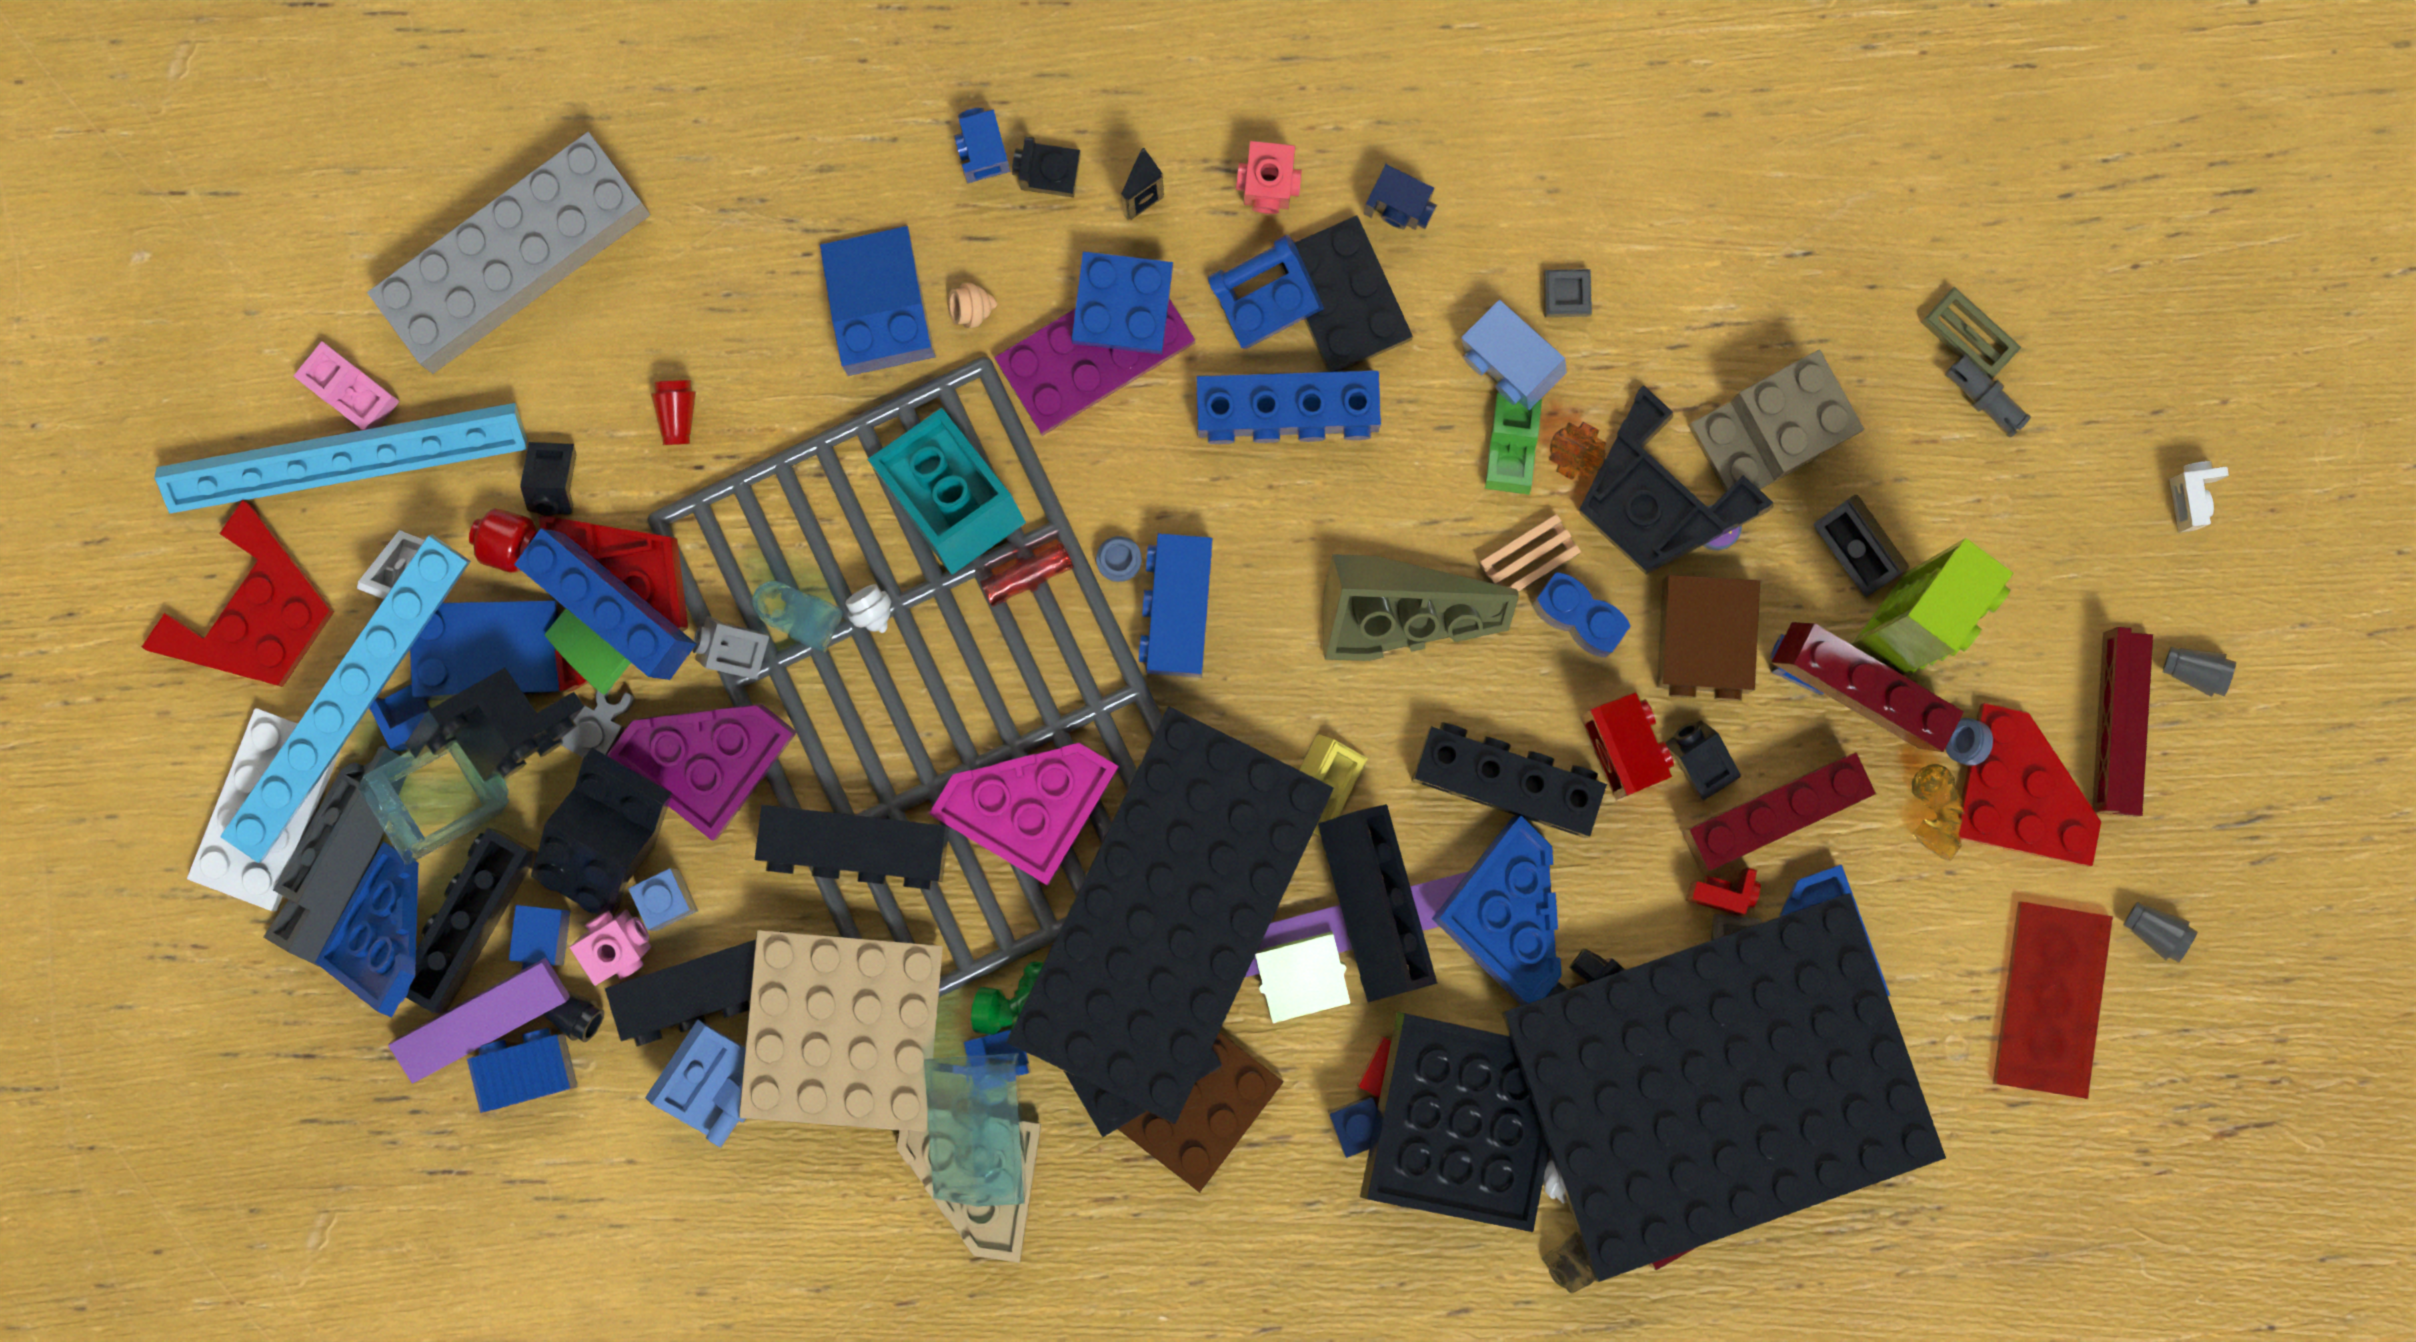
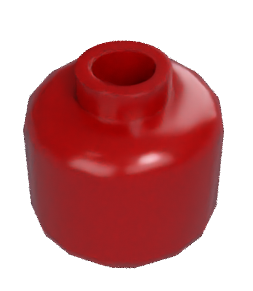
[469,508,538,573]

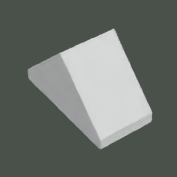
[357,530,425,600]

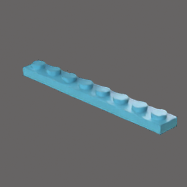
[154,403,527,514]
[220,534,471,863]

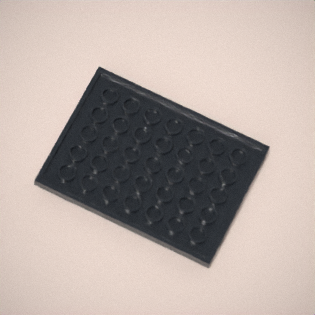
[1502,893,1946,1282]

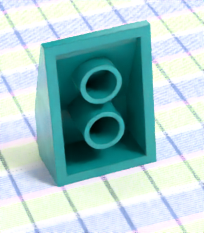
[867,408,1026,575]

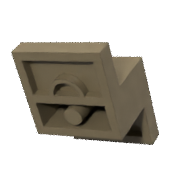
[1689,349,1864,493]

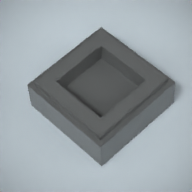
[1544,269,1592,318]

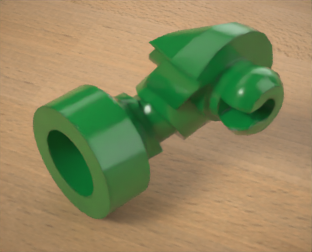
[971,962,1043,1035]

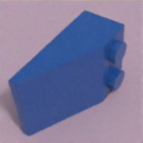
[820,226,936,376]
[410,601,562,701]

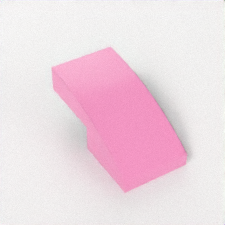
[294,341,400,430]

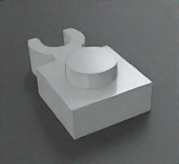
[561,686,634,758]

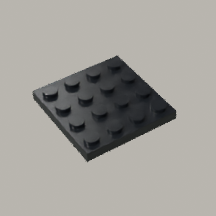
[1360,1012,1549,1232]

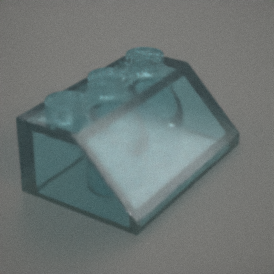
[924,1053,1027,1207]

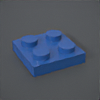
[1072,251,1173,354]

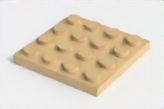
[739,930,943,1132]

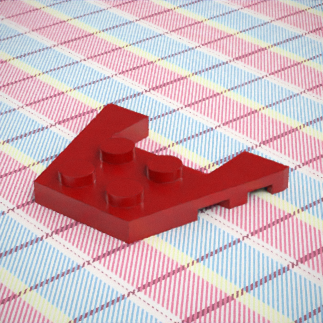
[141,500,334,687]
[539,515,688,692]

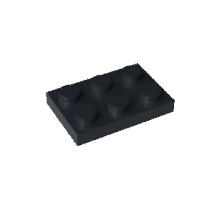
[1279,215,1413,372]

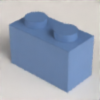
[1461,299,1567,410]

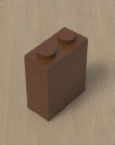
[1657,575,1760,701]

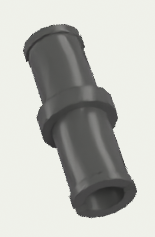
[1945,354,2031,437]

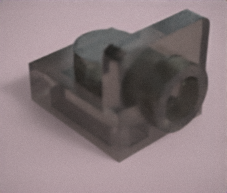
[1542,1229,1595,1293]

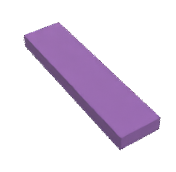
[388,958,570,1084]

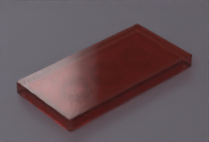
[1993,902,2113,1099]

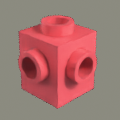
[1236,141,1302,214]

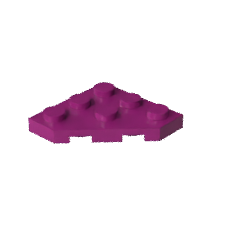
[607,704,797,841]

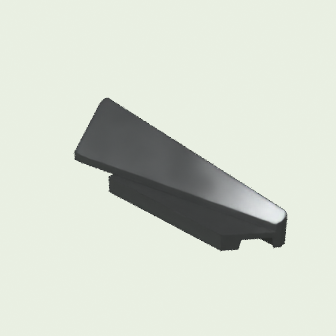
[263,746,411,967]

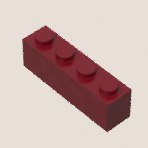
[1771,622,1964,752]
[1681,752,1876,873]

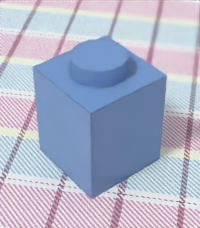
[628,868,698,931]

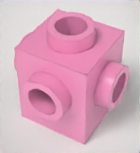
[569,909,651,986]

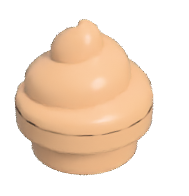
[949,283,997,328]

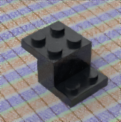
[405,667,585,782]
[531,747,672,916]

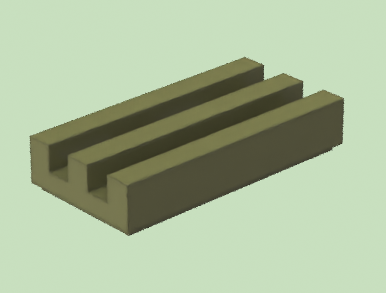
[1921,287,2022,380]

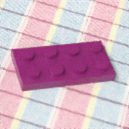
[994,298,1196,436]

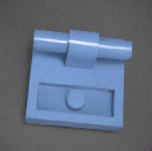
[645,1020,746,1148]

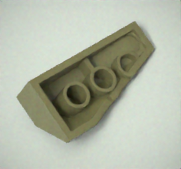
[1323,554,1519,661]

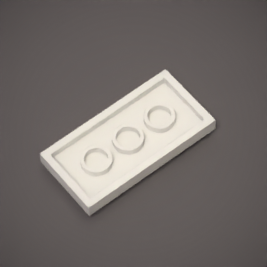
[187,708,341,911]

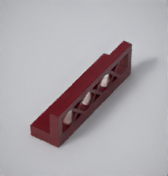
[2092,627,2154,817]

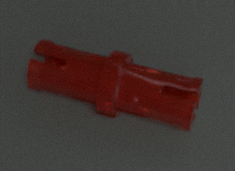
[980,541,1075,608]

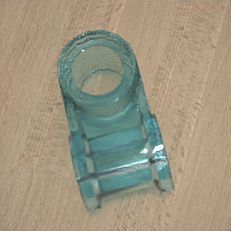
[752,581,845,653]

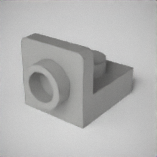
[693,616,769,680]

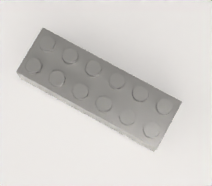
[367,131,651,374]

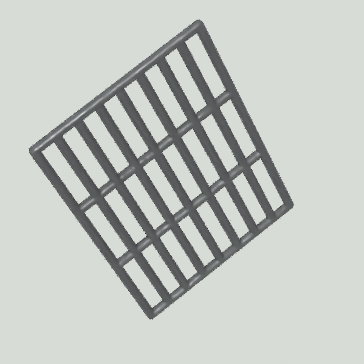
[647,356,1162,998]

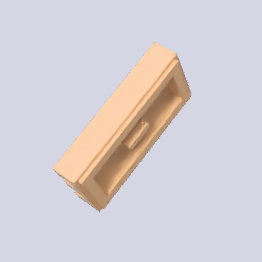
[1479,514,1581,592]

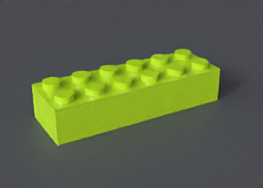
[1851,538,2014,675]

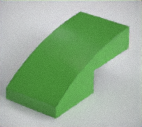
[1485,393,1542,495]
[544,608,631,695]

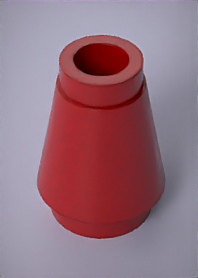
[651,380,696,445]

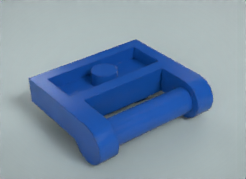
[1208,235,1325,349]

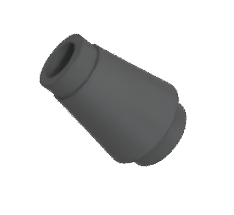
[2162,646,2236,697]
[2123,902,2198,963]

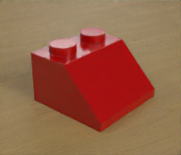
[1580,692,1674,800]

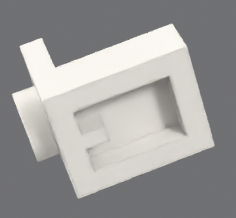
[2169,461,2229,533]

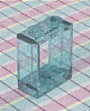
[358,742,509,866]

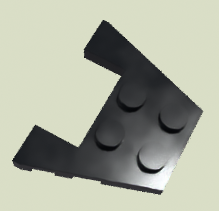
[1579,385,1773,575]

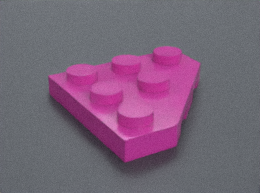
[929,743,1119,885]

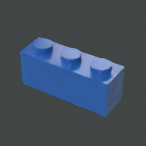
[1139,533,1213,678]

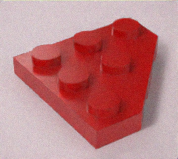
[1954,703,2102,867]

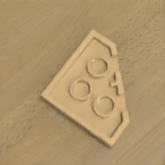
[897,1106,1042,1263]

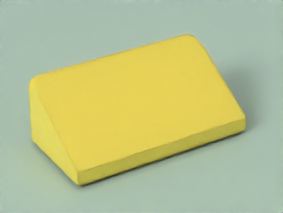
[1299,734,1368,837]

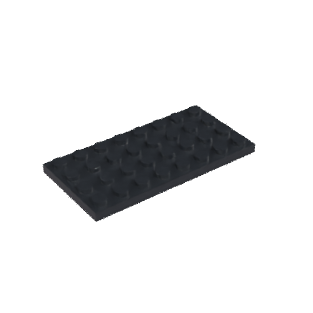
[1005,706,1334,1124]

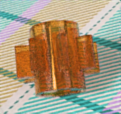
[1549,422,1606,480]

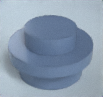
[1096,536,1142,582]

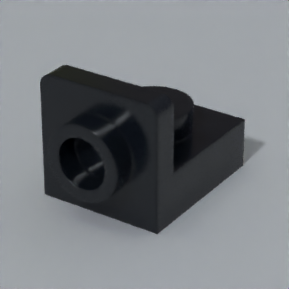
[1012,136,1081,198]
[520,442,577,516]
[1665,720,1741,801]

